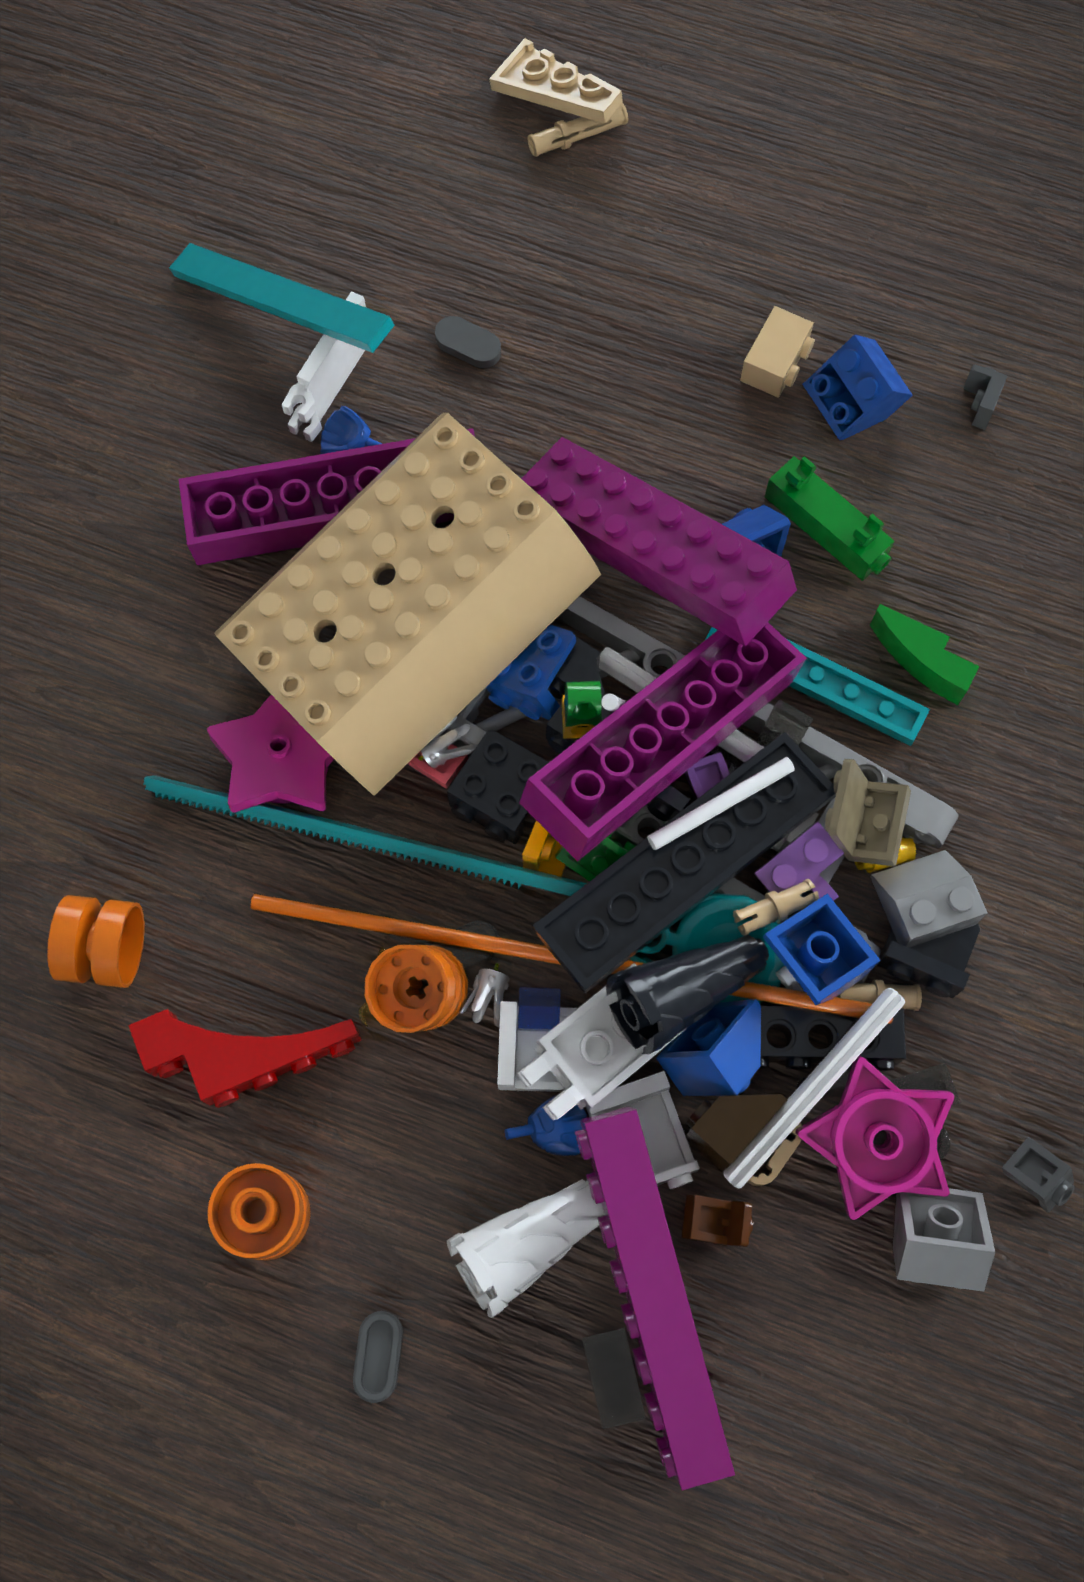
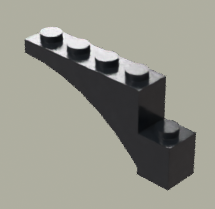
[546,636,690,821]

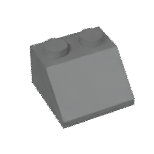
[870,850,988,948]
[893,1188,995,1292]

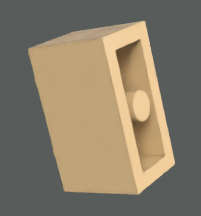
[740,306,815,398]

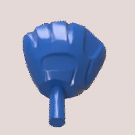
[320,406,382,454]
[505,1094,587,1156]

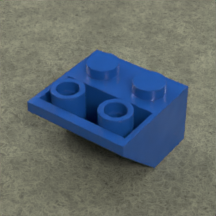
[802,335,913,440]

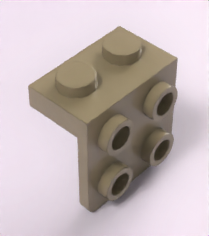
[825,759,911,867]

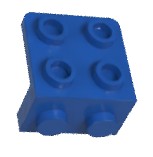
[486,625,577,720]

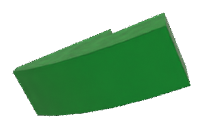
[870,604,979,706]

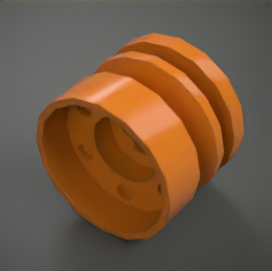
[364,945,468,1033]

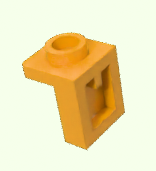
[522,820,566,877]

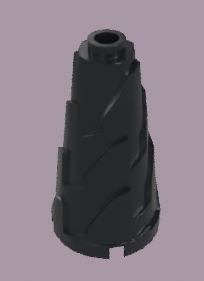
[606,935,769,1054]

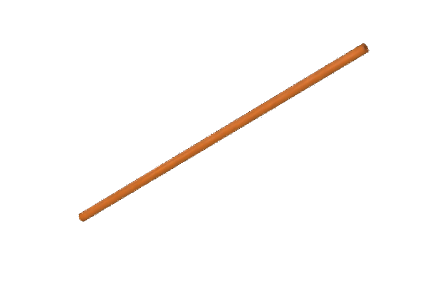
[251,894,893,1024]

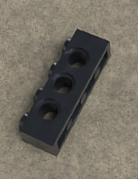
[759,1006,906,1071]

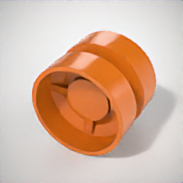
[47,895,145,988]
[208,1163,310,1260]

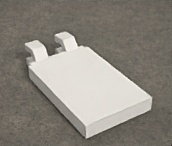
[282,291,366,442]
[516,963,687,1121]

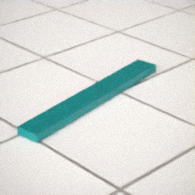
[169,243,395,353]

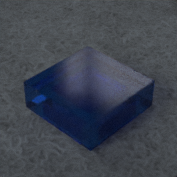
[518,987,561,1031]

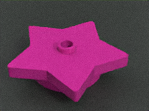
[207,694,334,813]
[796,1055,955,1220]

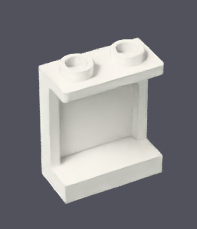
[497,1001,577,1092]
[586,1071,700,1189]

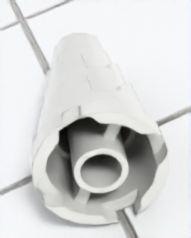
[447,1179,605,1318]

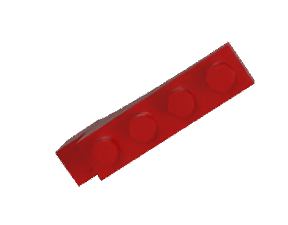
[128,1009,362,1108]

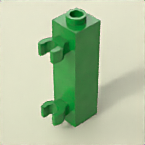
[764,456,894,581]

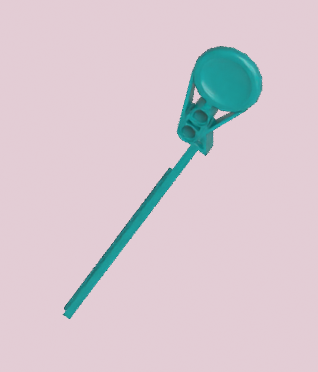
[143,775,785,1004]

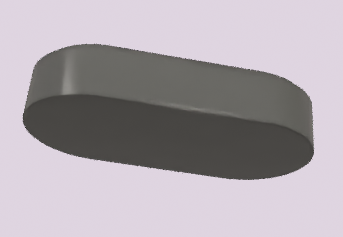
[435,316,501,369]
[353,1311,404,1403]

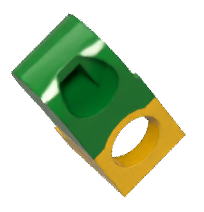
[562,681,602,739]

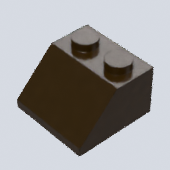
[686,1094,787,1172]

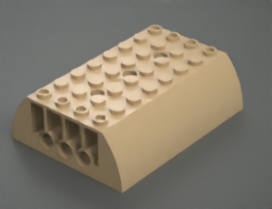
[214,413,601,796]

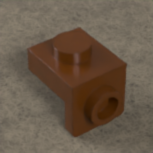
[682,1195,753,1247]

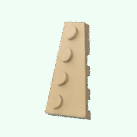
[489,38,623,123]

